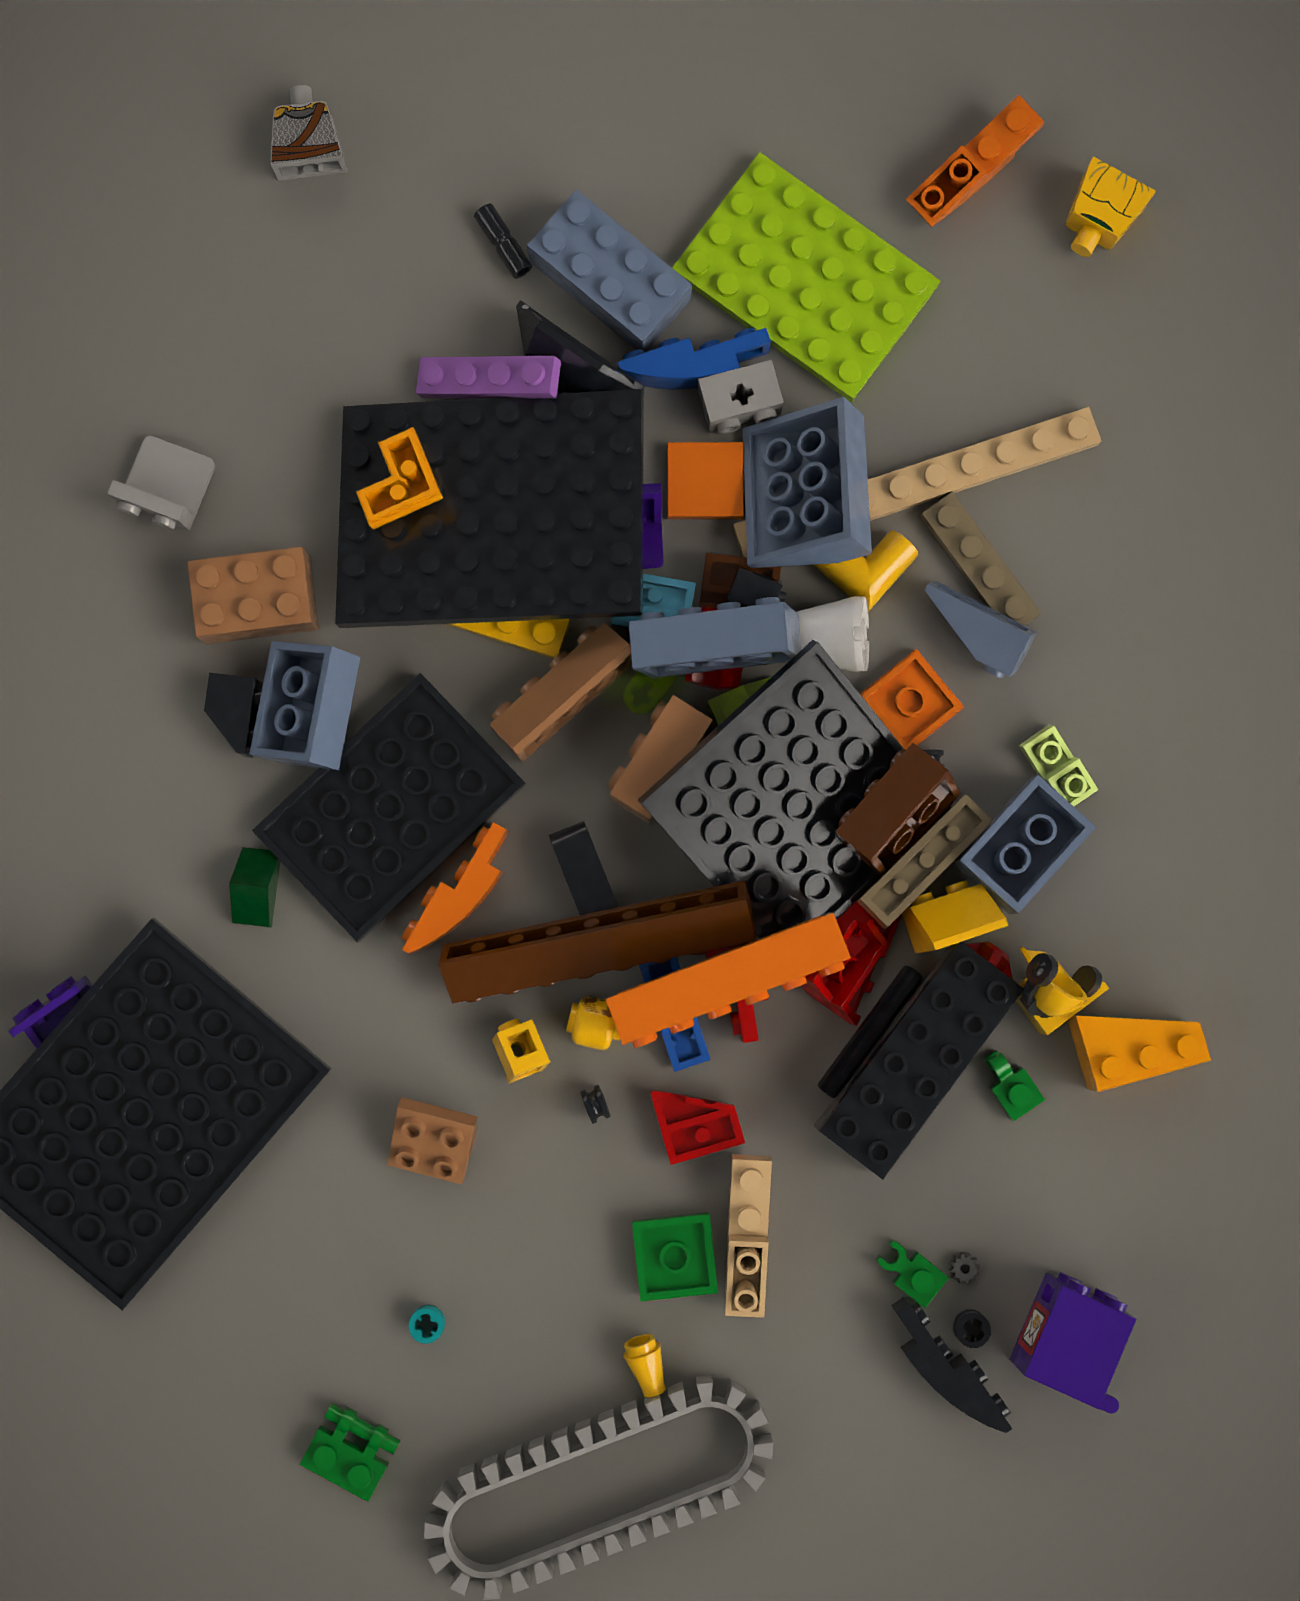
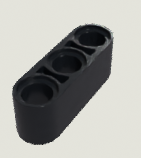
[549,821,618,915]

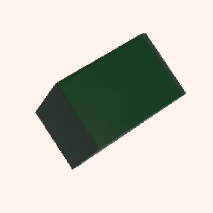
[229,847,281,928]

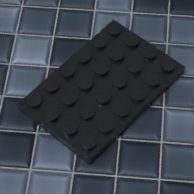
[252,673,526,942]

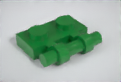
[299,1403,401,1502]

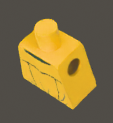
[1065,156,1156,257]

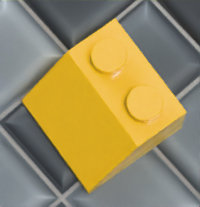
[902,880,1009,954]

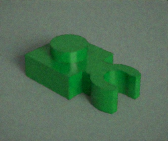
[876,1239,949,1309]

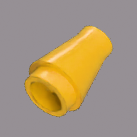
[623,1334,666,1398]

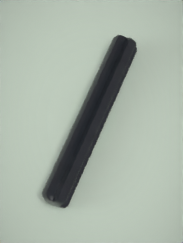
[818,965,922,1098]

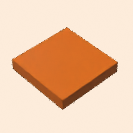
[668,442,744,519]
[860,649,964,750]

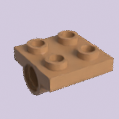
[387,1097,478,1185]

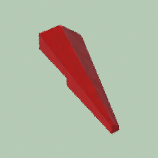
[801,898,902,1026]

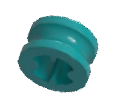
[408,1305,446,1344]

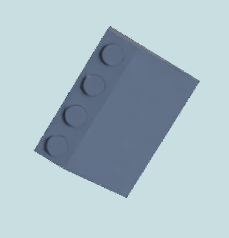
[743,397,872,568]

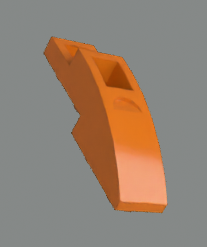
[906,95,1045,228]
[401,822,509,954]

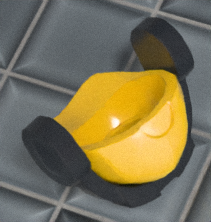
[1019,946,1102,1018]

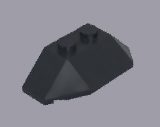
[516,300,644,394]

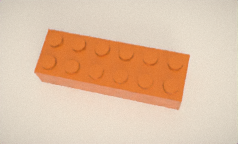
[605,912,851,1048]

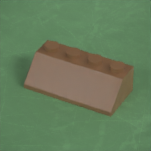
[489,623,632,763]

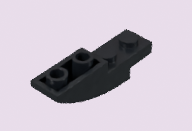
[891,1297,1012,1433]

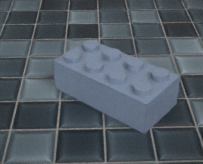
[527,189,692,353]
[629,597,801,678]

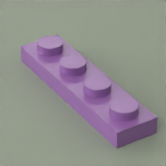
[415,356,561,398]

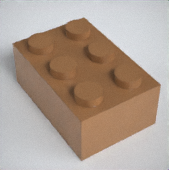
[188,547,319,644]
[608,695,713,825]

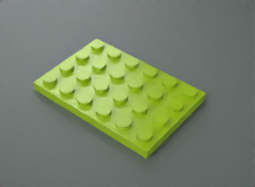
[672,152,941,403]

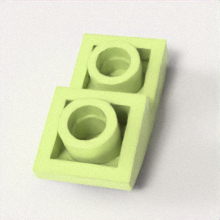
[1018,724,1098,806]

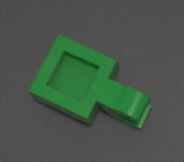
[983,1050,1045,1122]

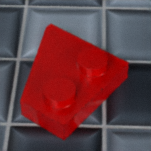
[650,1090,745,1165]

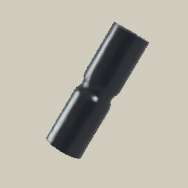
[474,203,532,279]

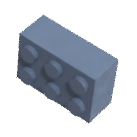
[249,641,361,770]
[953,775,1096,915]

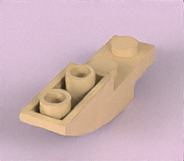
[725,1154,772,1318]

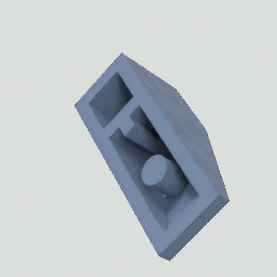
[925,581,1037,678]

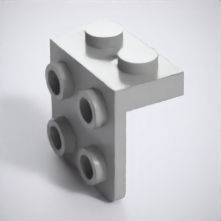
[107,436,215,531]

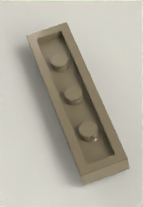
[920,492,1042,625]
[857,794,993,929]

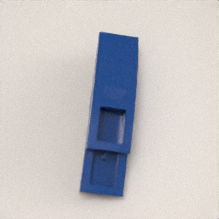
[617,328,771,389]

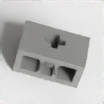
[697,360,784,434]

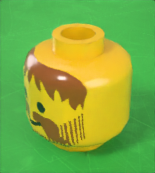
[566,996,620,1051]

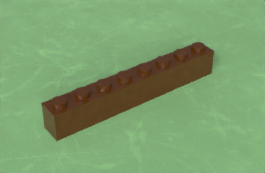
[438,880,756,1004]

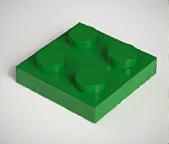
[632,1212,718,1302]

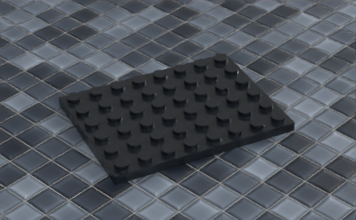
[335,389,644,628]
[0,918,332,1311]

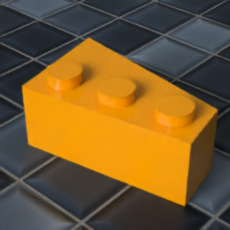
[1067,1015,1211,1092]

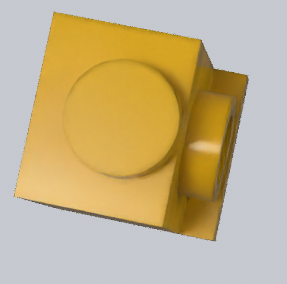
[492,1018,550,1084]

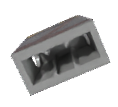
[270,85,348,181]

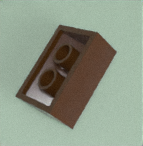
[835,743,961,877]

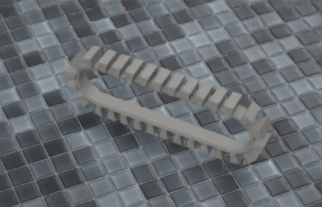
[423,1375,773,1600]

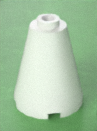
[796,596,869,673]

